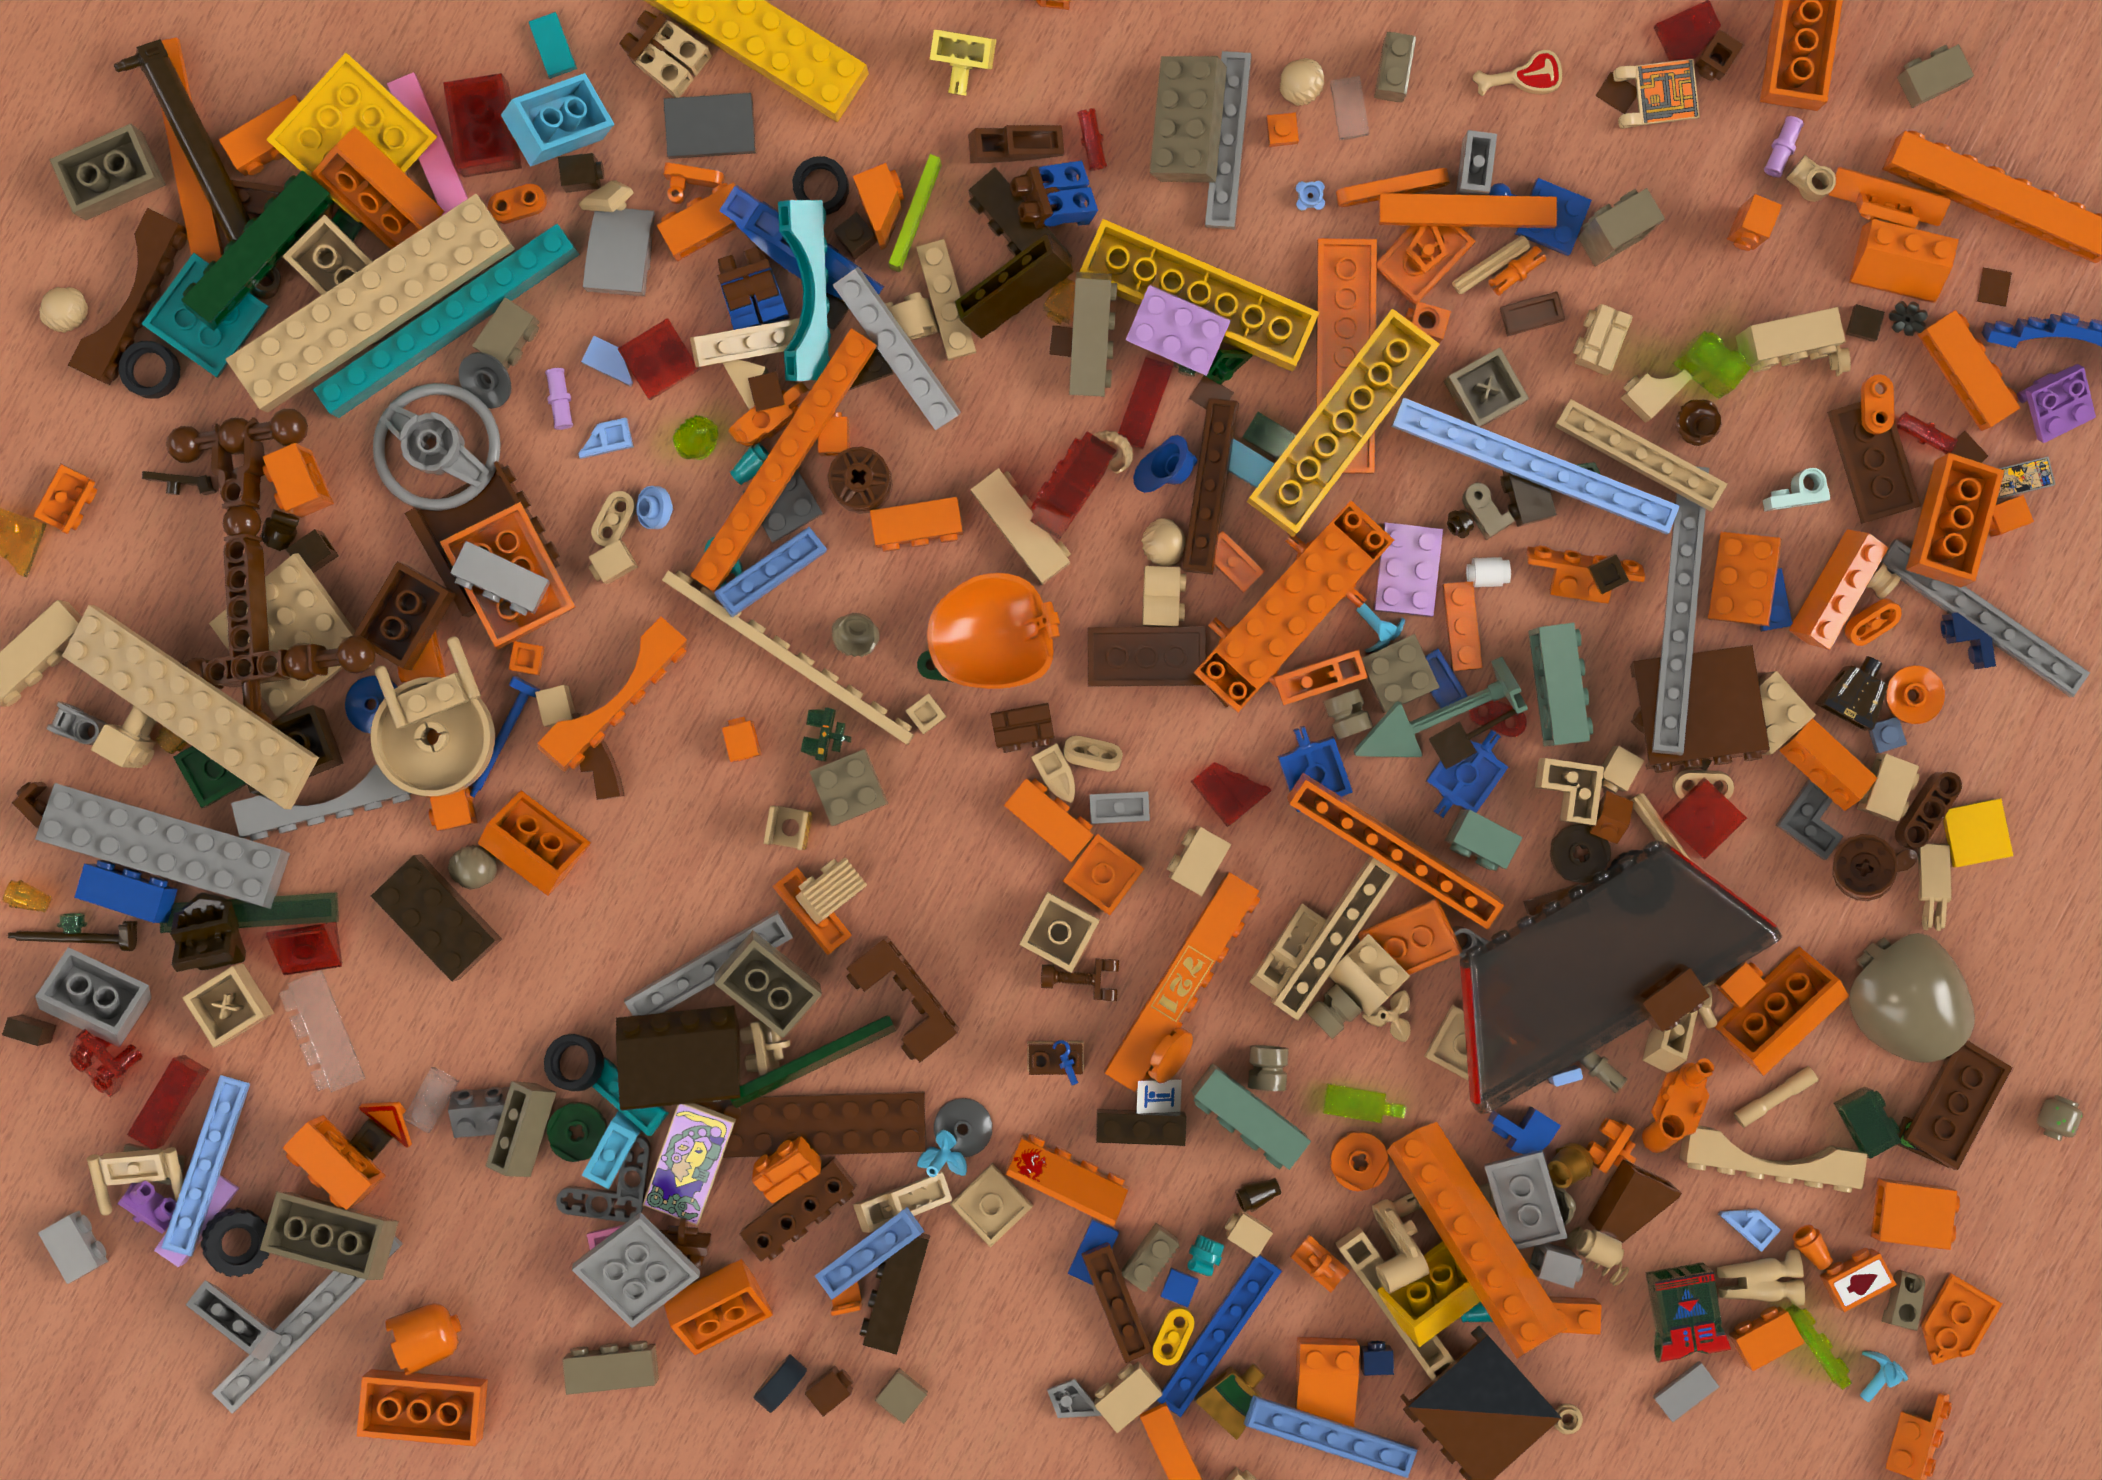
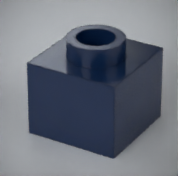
[1360,1341,1394,1376]

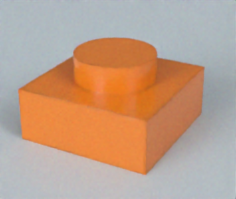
[1266,112,1299,147]
[509,641,545,676]

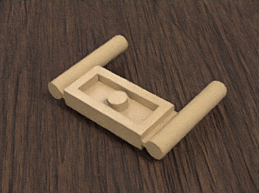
[375,636,481,729]
[87,1147,184,1215]

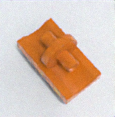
[1585,1117,1637,1174]
[1290,1234,1350,1293]

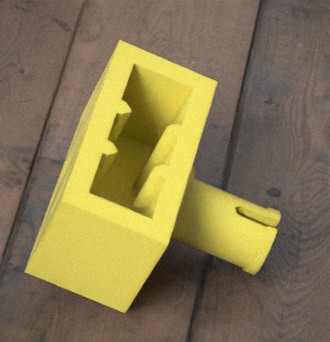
[930,29,996,96]

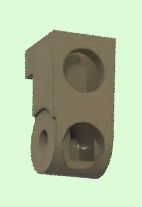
[1462,483,1515,540]
[1881,1270,1925,1331]

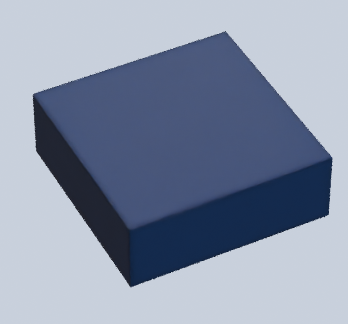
[1160,1268,1199,1307]

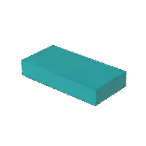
[529,12,577,79]

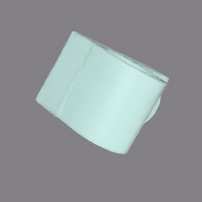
[1763,468,1830,512]

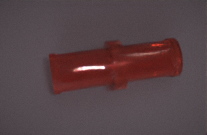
[1077,108,1107,171]
[1896,411,1958,454]

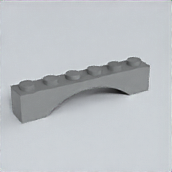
[231,765,412,841]

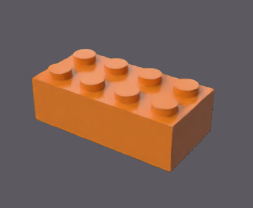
[1760,0,1843,111]
[1906,453,2005,588]
[357,1369,488,1447]

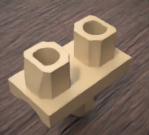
[740,1021,790,1076]

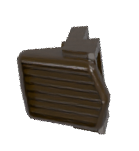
[170,893,246,972]

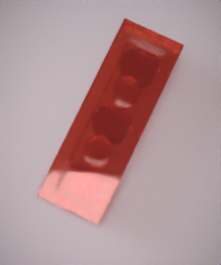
[1118,356,1173,450]

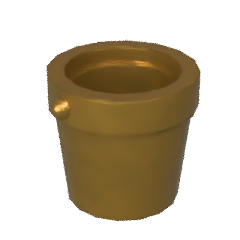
[1547,1143,1593,1189]

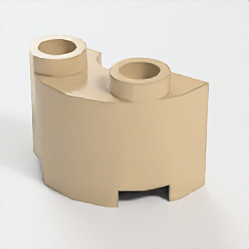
[885,292,940,340]

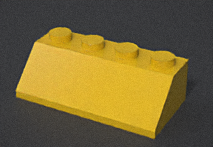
[1377,1241,1481,1348]

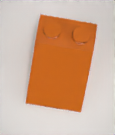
[1295,1337,1360,1427]

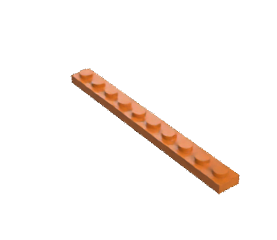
[690,328,877,592]

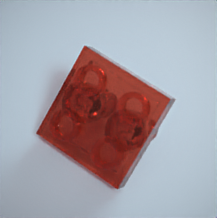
[618,318,700,400]
[69,1029,143,1097]

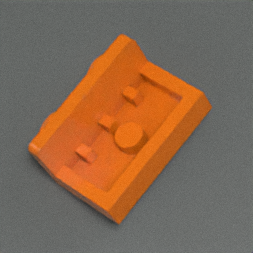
[33,463,98,534]

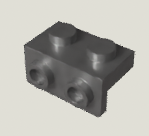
[448,1087,510,1138]

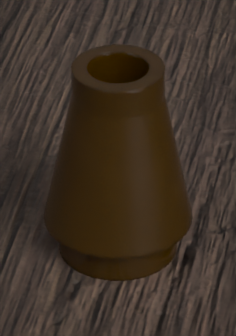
[1235,1178,1281,1212]

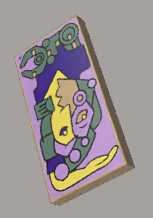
[643,1103,736,1226]

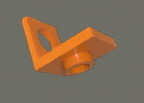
[831,1281,863,1316]

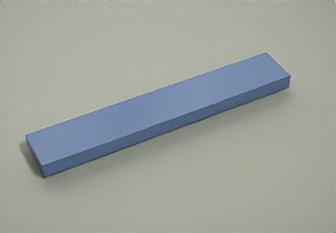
[1244,1395,1417,1478]

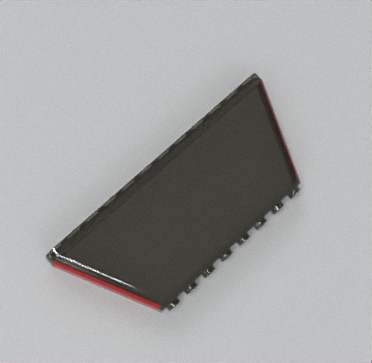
[1460,840,1782,1114]

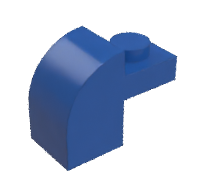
[1488,1107,1561,1154]

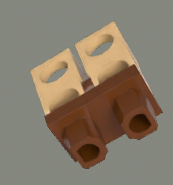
[620,10,712,98]
[1027,1041,1084,1075]

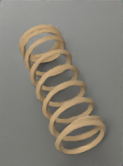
[1565,1227,1629,1286]

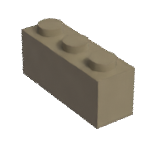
[486,1081,556,1177]
[563,1341,659,1395]

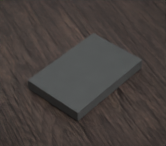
[664,93,756,159]

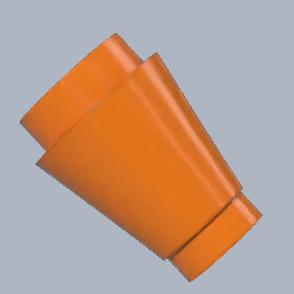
[1792,1225,1833,1270]

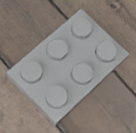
[1484,1150,1567,1250]

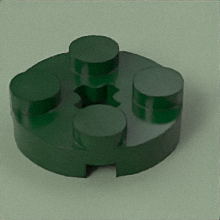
[547,1102,607,1162]

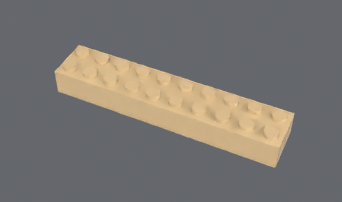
[225,194,515,412]

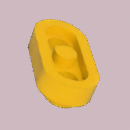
[1152,1307,1194,1366]

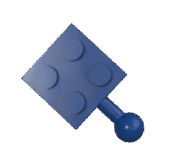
[1488,178,1592,256]

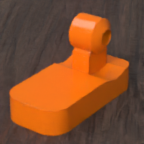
[663,162,725,204]

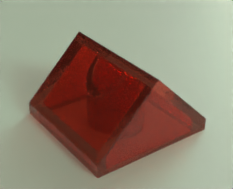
[266,922,342,975]

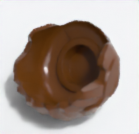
[1676,400,1722,446]

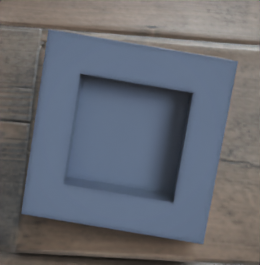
[1868,717,1907,753]

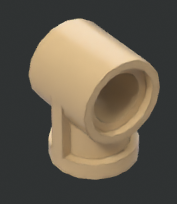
[1786,155,1836,202]

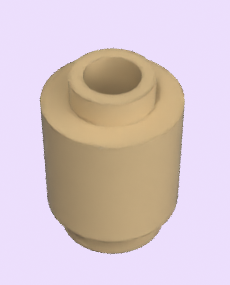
[1576,1229,1624,1268]

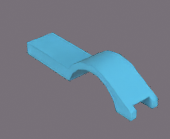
[582,1111,641,1189]

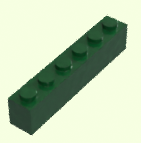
[181,170,333,331]

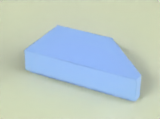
[581,336,633,386]
[578,418,634,459]
[1718,1209,1781,1252]

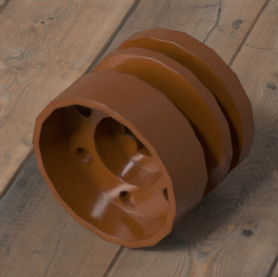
[828,446,893,514]
[1832,834,1898,901]

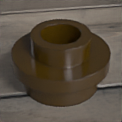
[1447,510,1474,538]

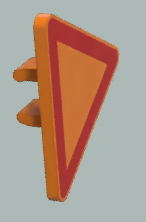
[359,1101,412,1148]

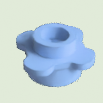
[1296,181,1325,211]

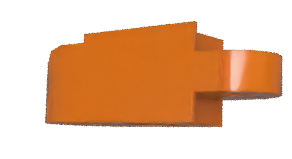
[728,382,810,447]

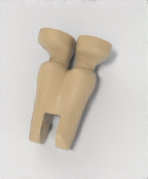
[1717,1249,1805,1306]

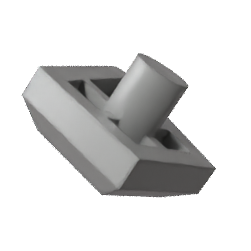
[1047,1378,1101,1418]

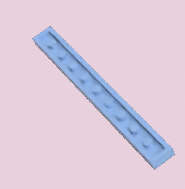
[1391,398,1680,534]

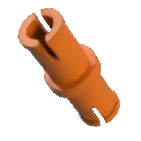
[1489,246,1546,295]

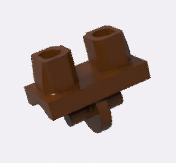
[659,1218,711,1267]

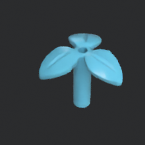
[1356,603,1405,653]
[917,1130,967,1177]
[1860,1351,1909,1402]

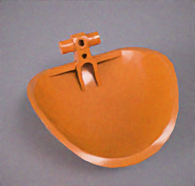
[927,573,1060,689]

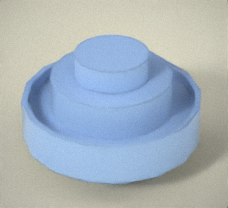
[636,486,673,529]

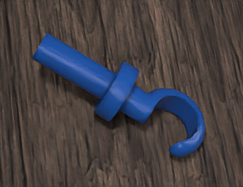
[1053,1040,1078,1086]

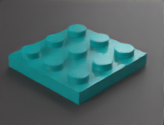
[142,253,270,378]

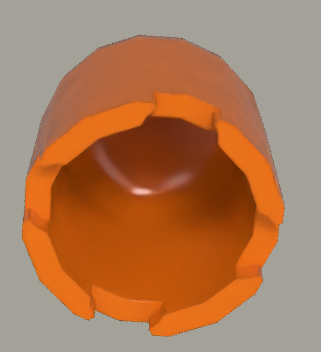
[385,1303,462,1376]

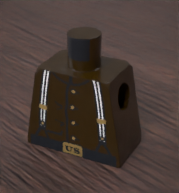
[1815,656,1888,731]

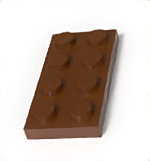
[1827,402,1921,524]
[1088,627,1206,687]
[1903,1040,2013,1170]

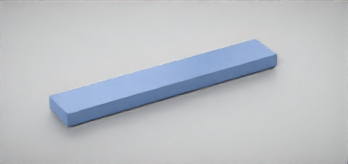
[161,1075,250,1256]

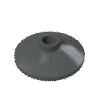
[459,352,511,409]
[934,1098,992,1157]

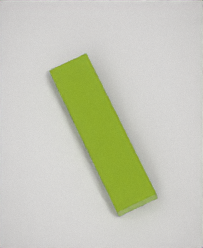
[888,154,942,273]

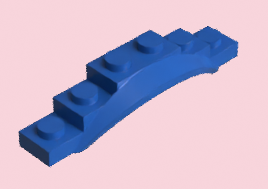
[719,185,884,300]
[1981,312,2102,348]

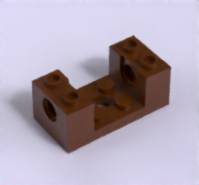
[846,936,959,1063]

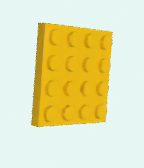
[266,52,438,223]

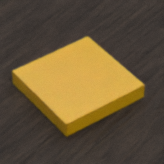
[1943,798,2013,868]

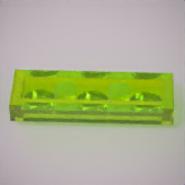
[1785,1304,1852,1390]

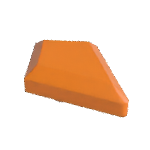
[1406,226,1448,274]

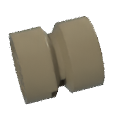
[1323,688,1373,740]
[1306,983,1362,1039]
[1248,1045,1288,1091]

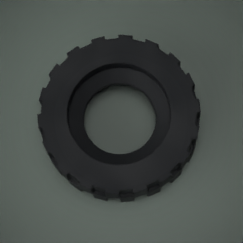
[201,1207,269,1277]

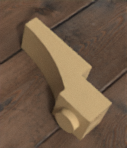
[1249,904,1326,999]
[853,1172,952,1232]

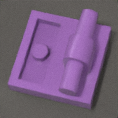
[2017,364,2096,443]

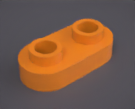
[488,184,547,224]
[1861,374,1894,435]
[1845,599,1902,646]

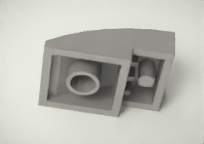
[583,208,655,297]

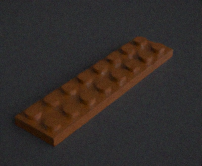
[695,1092,926,1158]

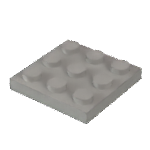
[572,1212,700,1328]

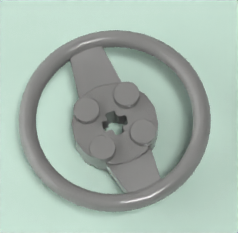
[373,383,501,511]

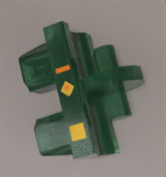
[801,707,852,762]

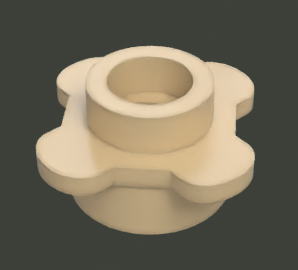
[1829,345,1851,376]

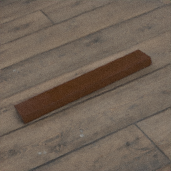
[1182,398,1239,575]

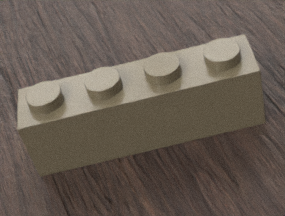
[1069,272,1117,397]

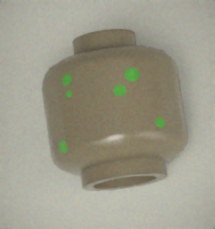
[2037,1095,2083,1141]

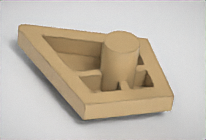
[579,180,634,212]

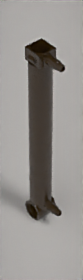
[114,39,281,300]

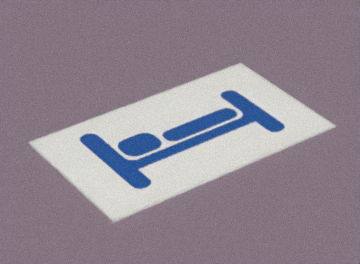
[1137,1079,1182,1114]

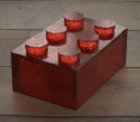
[443,73,522,177]
[1030,431,1117,540]

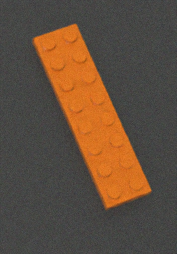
[1315,238,1377,474]

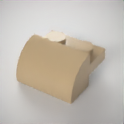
[1329,934,1410,1017]

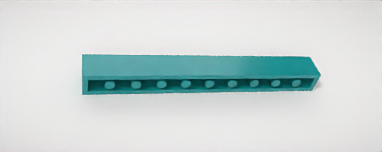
[313,224,580,418]

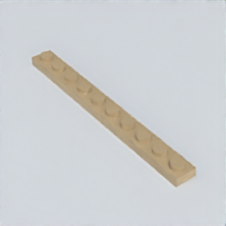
[662,570,915,745]

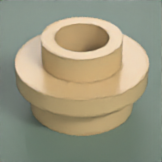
[1554,1404,1583,1434]

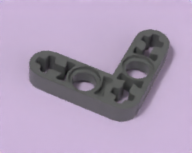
[556,1135,651,1222]

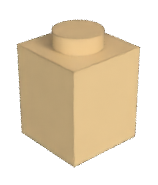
[589,539,638,584]
[535,685,575,727]
[1601,746,1644,793]
[1224,1209,1273,1258]

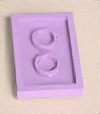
[1126,285,1231,376]
[1374,522,1443,617]

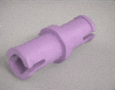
[1764,116,1804,178]
[545,368,573,430]

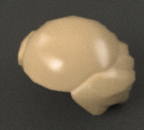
[1280,58,1324,106]
[39,287,88,333]
[1087,430,1133,474]
[1141,518,1186,566]

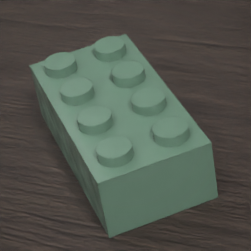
[1528,623,1593,747]
[1191,1063,1311,1170]

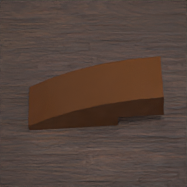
[968,125,1064,163]
[572,713,625,800]

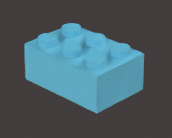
[501,73,614,167]

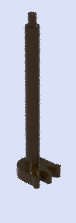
[8,921,138,951]

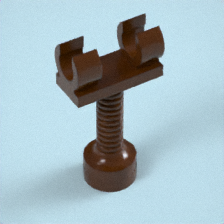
[1041,958,1119,1001]

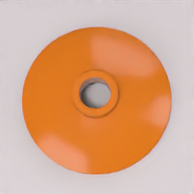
[1885,666,1945,724]

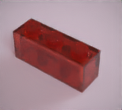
[127,1055,209,1150]

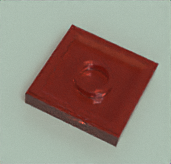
[1662,777,1747,859]

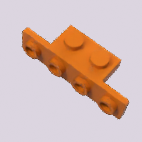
[1828,167,1951,229]
[1526,545,1645,604]
[1885,1392,1952,1480]

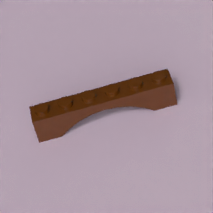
[68,208,187,385]

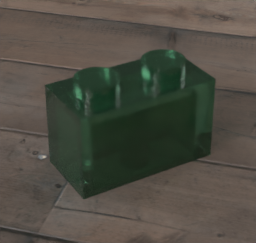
[1834,1087,1901,1159]

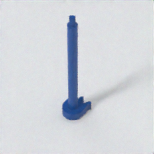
[470,676,540,797]

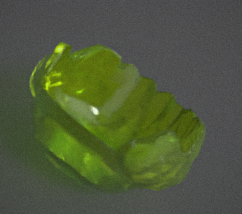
[673,415,719,460]

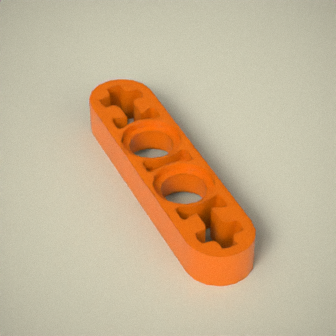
[1336,168,1450,207]

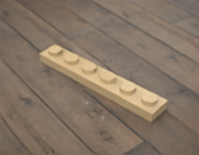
[1555,399,1727,511]

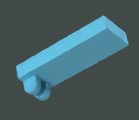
[1228,438,1275,488]

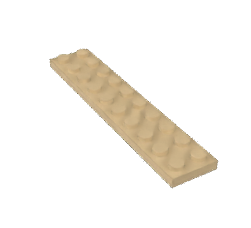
[62,605,319,809]

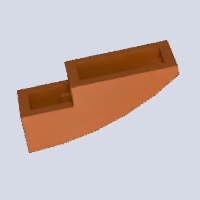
[1139,1402,1203,1480]

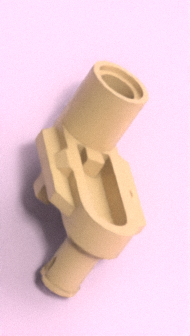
[1372,1192,1430,1294]

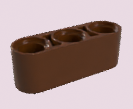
[1895,772,1962,848]

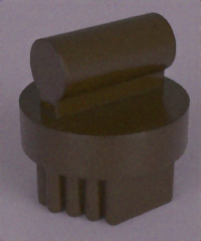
[260,509,299,551]

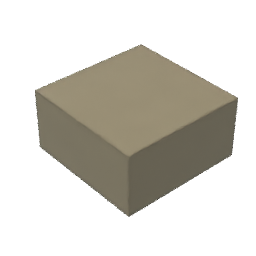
[875,1368,928,1424]

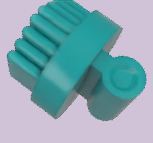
[1187,1235,1224,1276]

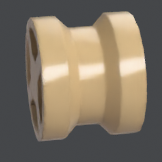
[1866,562,1901,599]

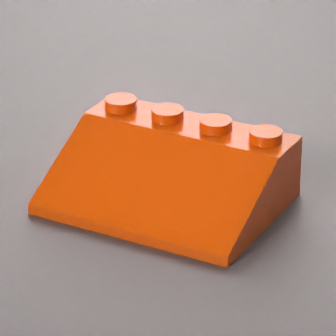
[440,502,576,650]

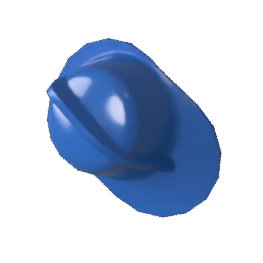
[1133,435,1198,493]

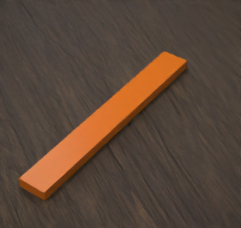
[161,37,224,263]

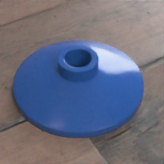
[345,676,398,734]

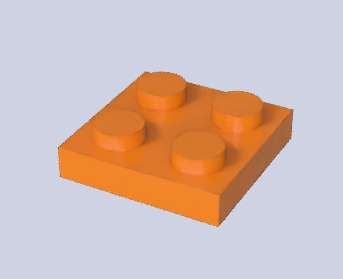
[1063,834,1145,916]

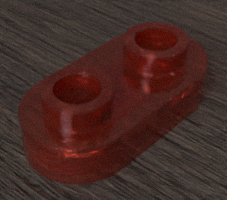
[1468,700,1527,737]

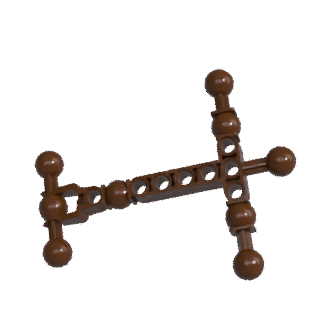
[166,409,376,726]

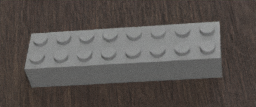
[35,783,290,909]

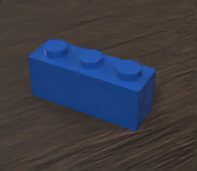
[74,860,178,923]

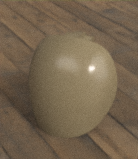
[1849,933,1975,1062]

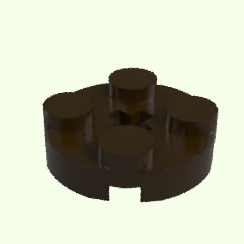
[1550,824,1611,883]

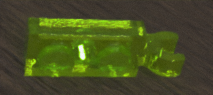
[1323,1083,1406,1123]

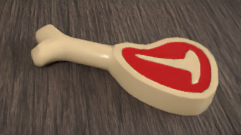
[1472,50,1562,96]

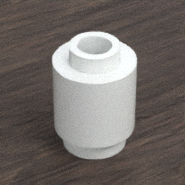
[1466,557,1511,587]

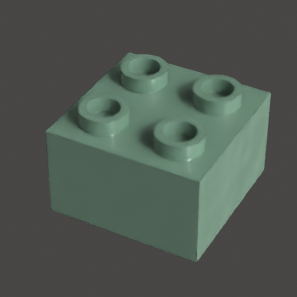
[1445,809,1523,871]

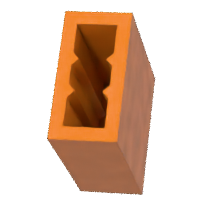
[1871,1178,1960,1250]

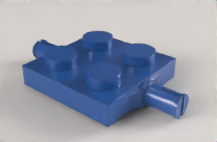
[1277,726,1353,812]
[1426,730,1509,818]

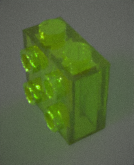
[1673,331,1751,399]

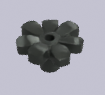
[1889,301,1928,336]

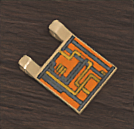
[1613,59,1700,129]

